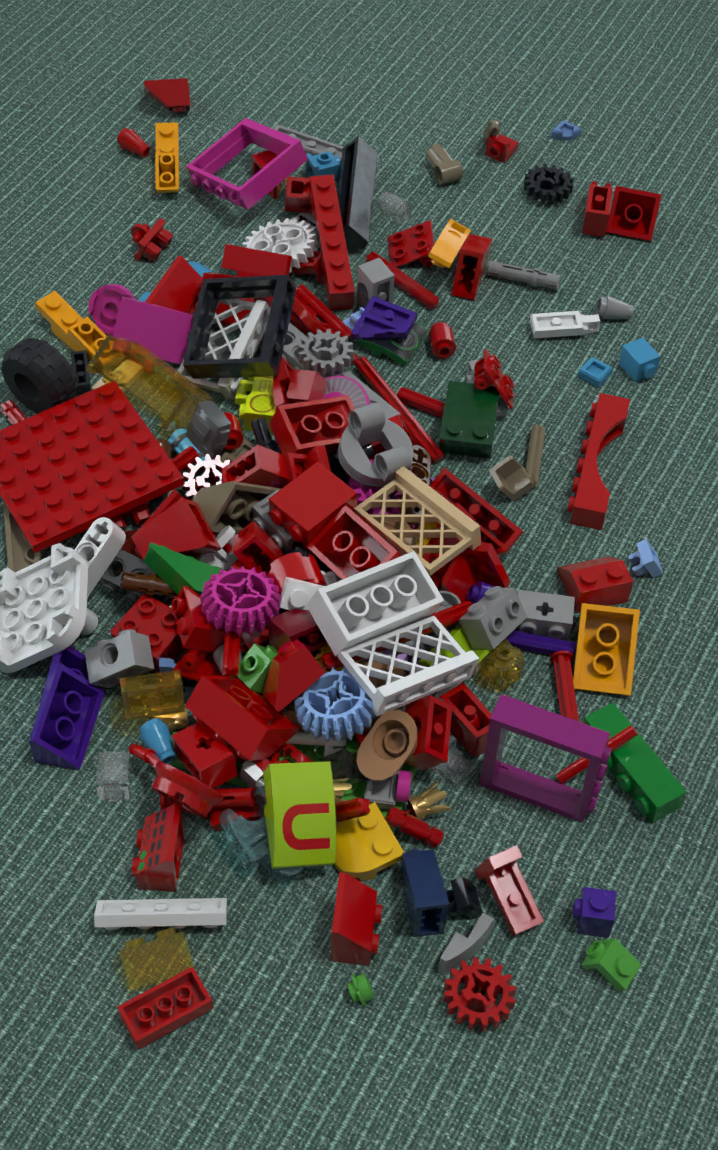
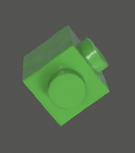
[237,643,278,693]

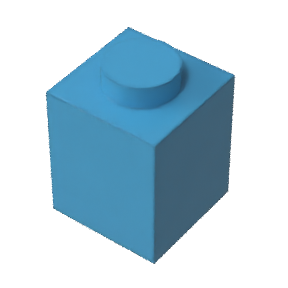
[619,338,660,382]

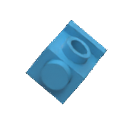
[305,151,341,180]

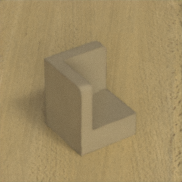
[489,455,535,501]

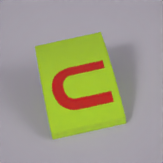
[263,761,336,869]

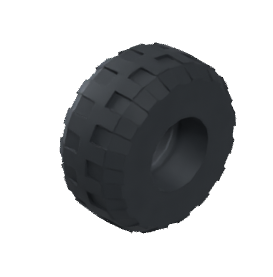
[1,338,77,414]

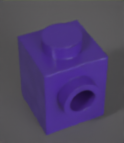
[573,887,616,938]

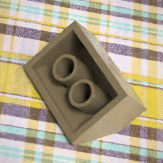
[192,481,281,534]

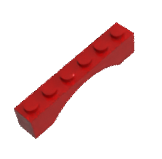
[309,175,355,311]
[567,393,630,530]

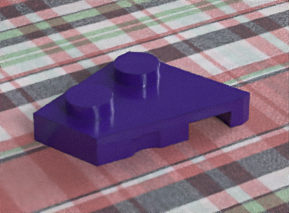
[351,296,417,340]

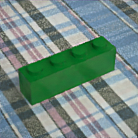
[583,703,687,823]

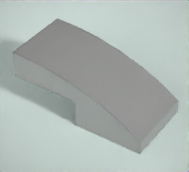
[438,913,494,975]

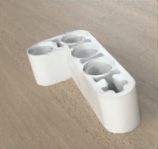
[75,517,126,635]

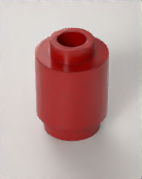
[428,322,456,359]
[223,412,244,450]

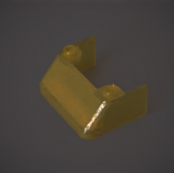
[85,334,213,433]

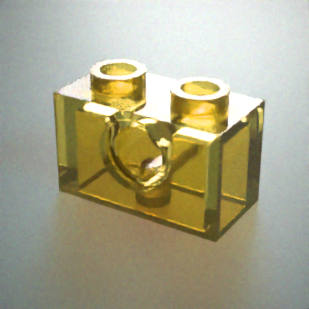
[120,670,186,720]

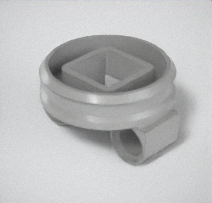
[338,402,413,487]

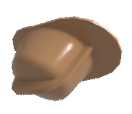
[357,710,417,781]

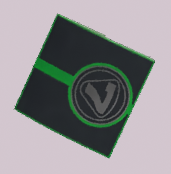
[359,323,429,367]

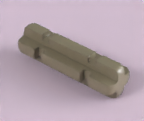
[482,119,501,143]

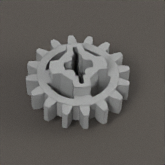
[298,329,354,377]

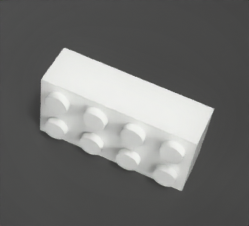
[306,551,444,657]

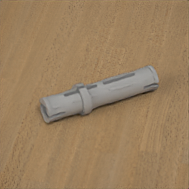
[487,260,561,290]

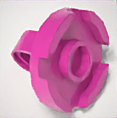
[88,284,135,335]

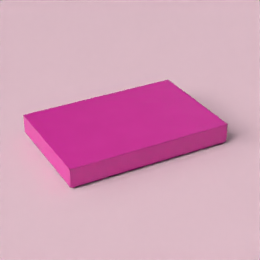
[110,296,193,365]

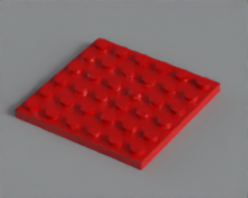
[0,381,185,553]

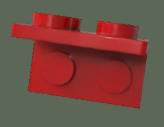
[110,594,185,677]

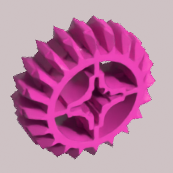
[201,566,280,636]

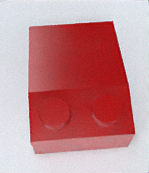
[269,395,355,457]

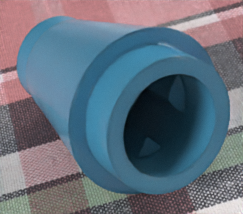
[139,718,177,764]

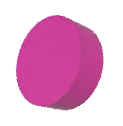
[396,770,412,803]

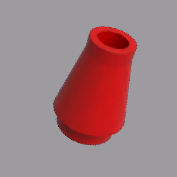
[117,128,151,158]

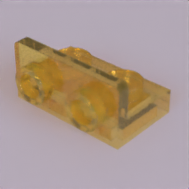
[118,927,194,990]

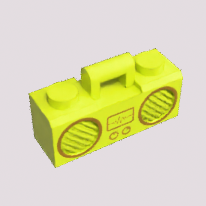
[234,376,276,433]

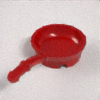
[128,743,225,818]

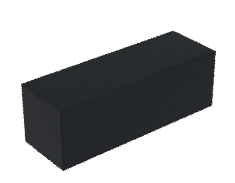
[70,351,91,397]

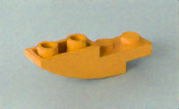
[155,123,180,193]
[428,218,471,268]
[35,291,120,364]

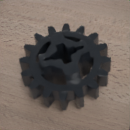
[523,164,574,204]

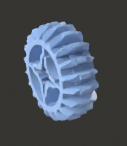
[294,667,376,743]

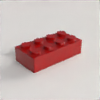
[117,966,213,1050]

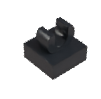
[446,876,483,919]

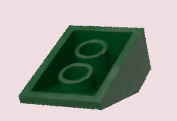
[439,381,499,459]

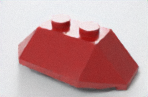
[430,467,524,555]

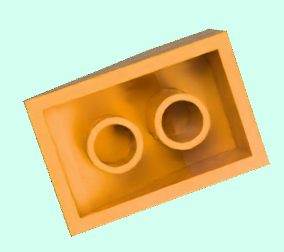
[573,603,640,696]

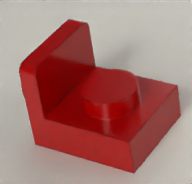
[485,134,519,163]
[292,251,325,284]

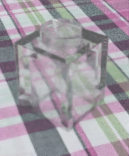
[96,752,132,802]

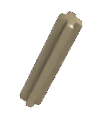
[525,425,546,489]

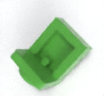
[581,938,642,991]

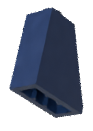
[401,849,449,937]

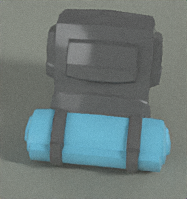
[168,401,233,477]

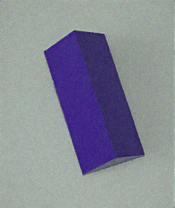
[29,646,105,770]

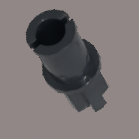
[251,418,276,452]

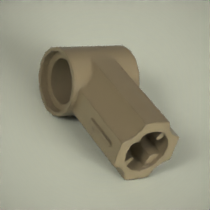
[426,144,463,185]

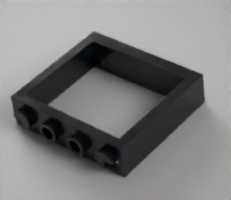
[183,275,296,379]

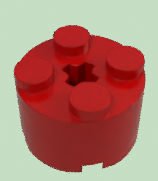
[264,552,328,614]

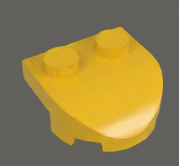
[334,802,404,881]

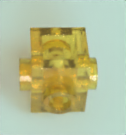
[480,639,525,692]

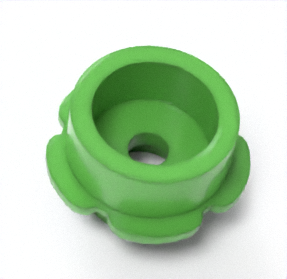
[348,973,375,1006]

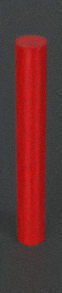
[555,725,638,784]

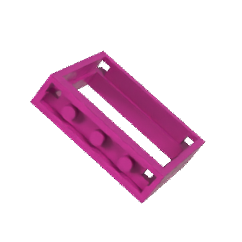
[186,118,308,210]

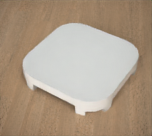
[0,543,88,673]

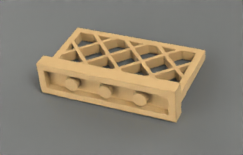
[354,466,481,575]

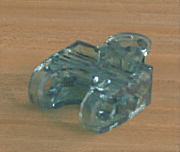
[220,786,303,883]

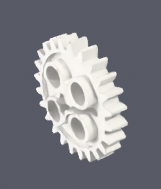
[242,218,318,272]

